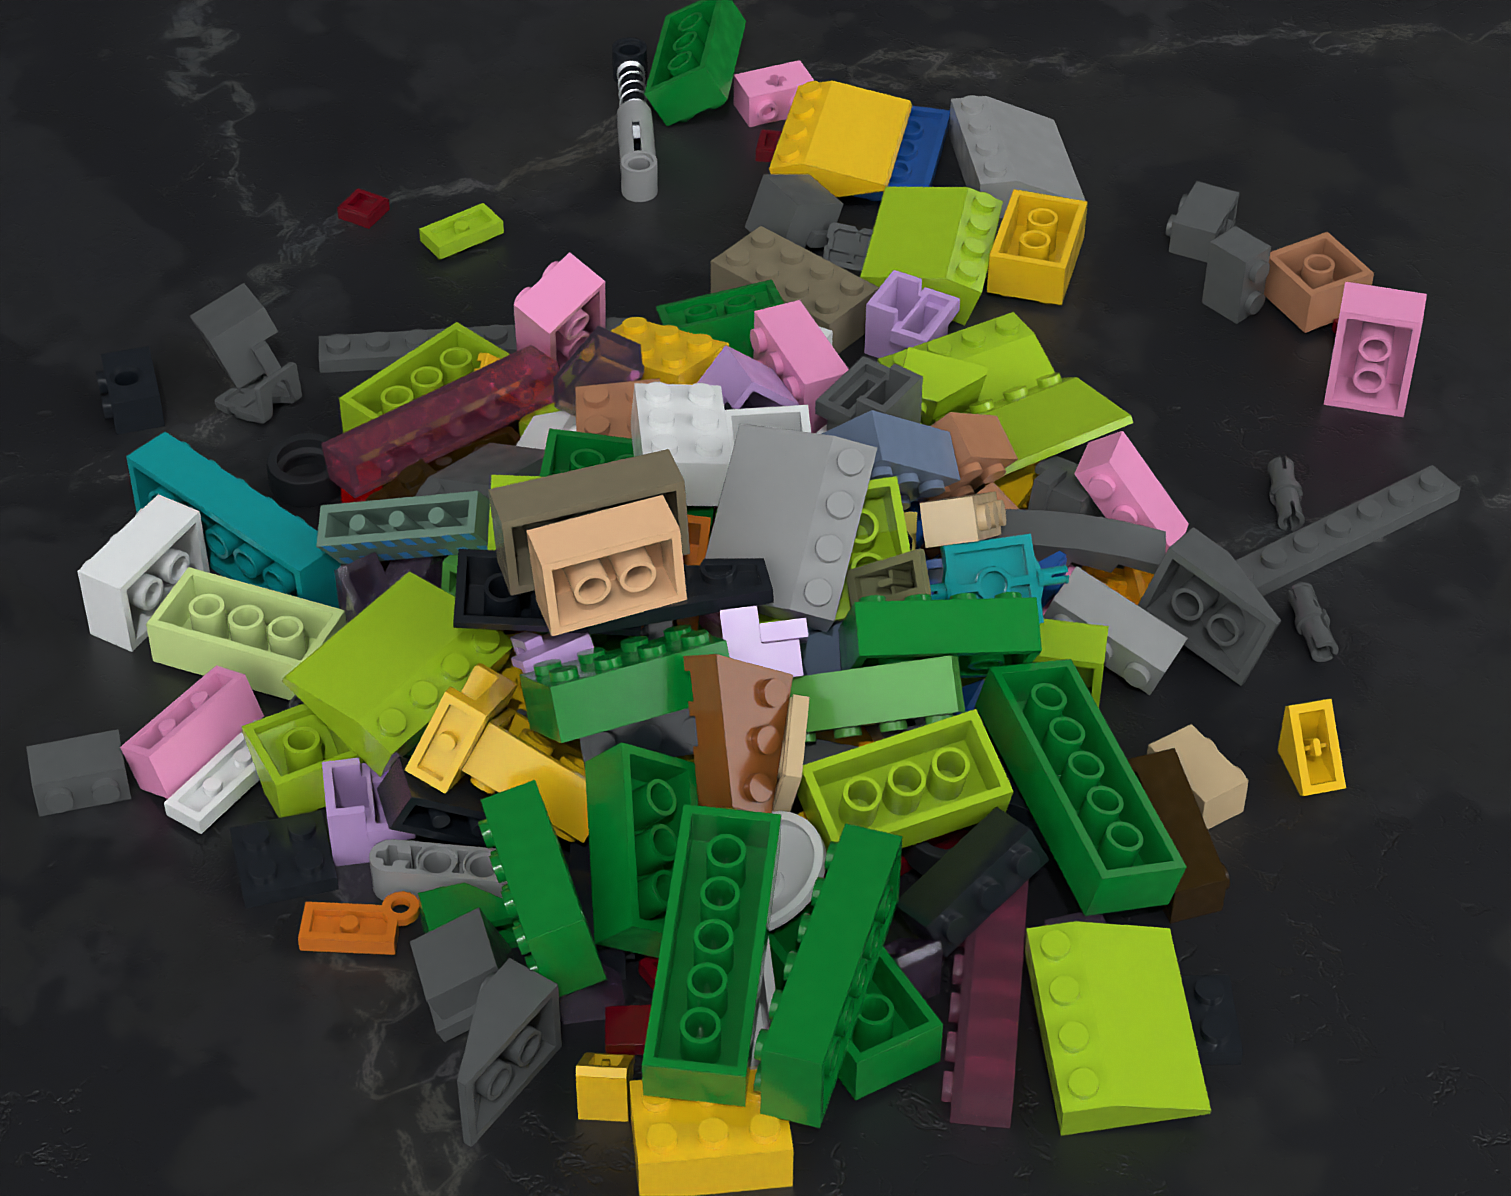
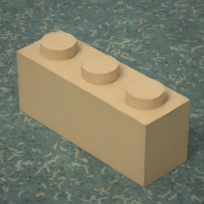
[919,491,1006,548]

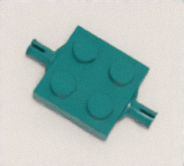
[930,534,1069,623]

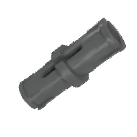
[1267,457,1305,531]
[1286,582,1339,662]

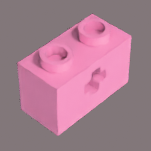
[734,60,814,127]

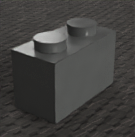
[1166,181,1239,262]
[1202,226,1271,324]
[26,729,131,817]

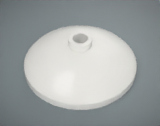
[769,811,826,931]

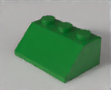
[656,279,785,359]

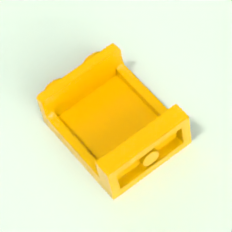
[405,663,518,794]

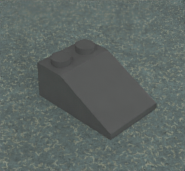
[416,443,545,499]
[1138,527,1281,686]
[457,958,562,1147]

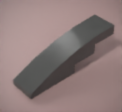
[986,509,1166,574]

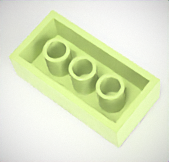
[146,567,347,701]

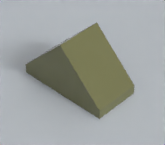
[846,549,931,607]

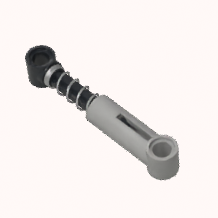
[612,37,658,202]

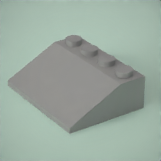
[949,95,1085,218]
[705,423,877,632]

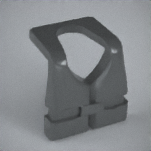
[823,222,872,277]
[215,362,302,424]

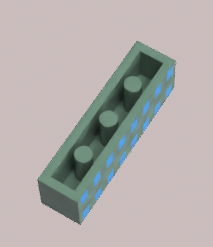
[316,491,490,564]

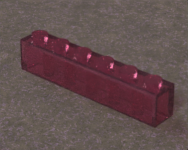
[321,345,564,498]
[941,879,1029,1129]

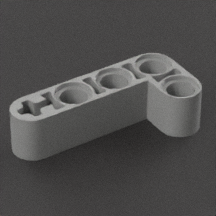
[369,835,560,900]

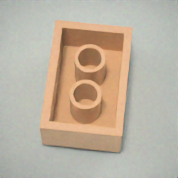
[526,495,687,636]

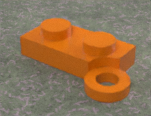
[298,891,420,955]

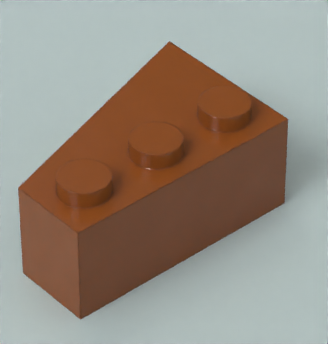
[683,654,793,813]

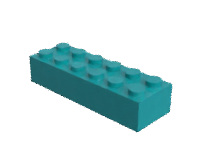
[126,432,346,610]

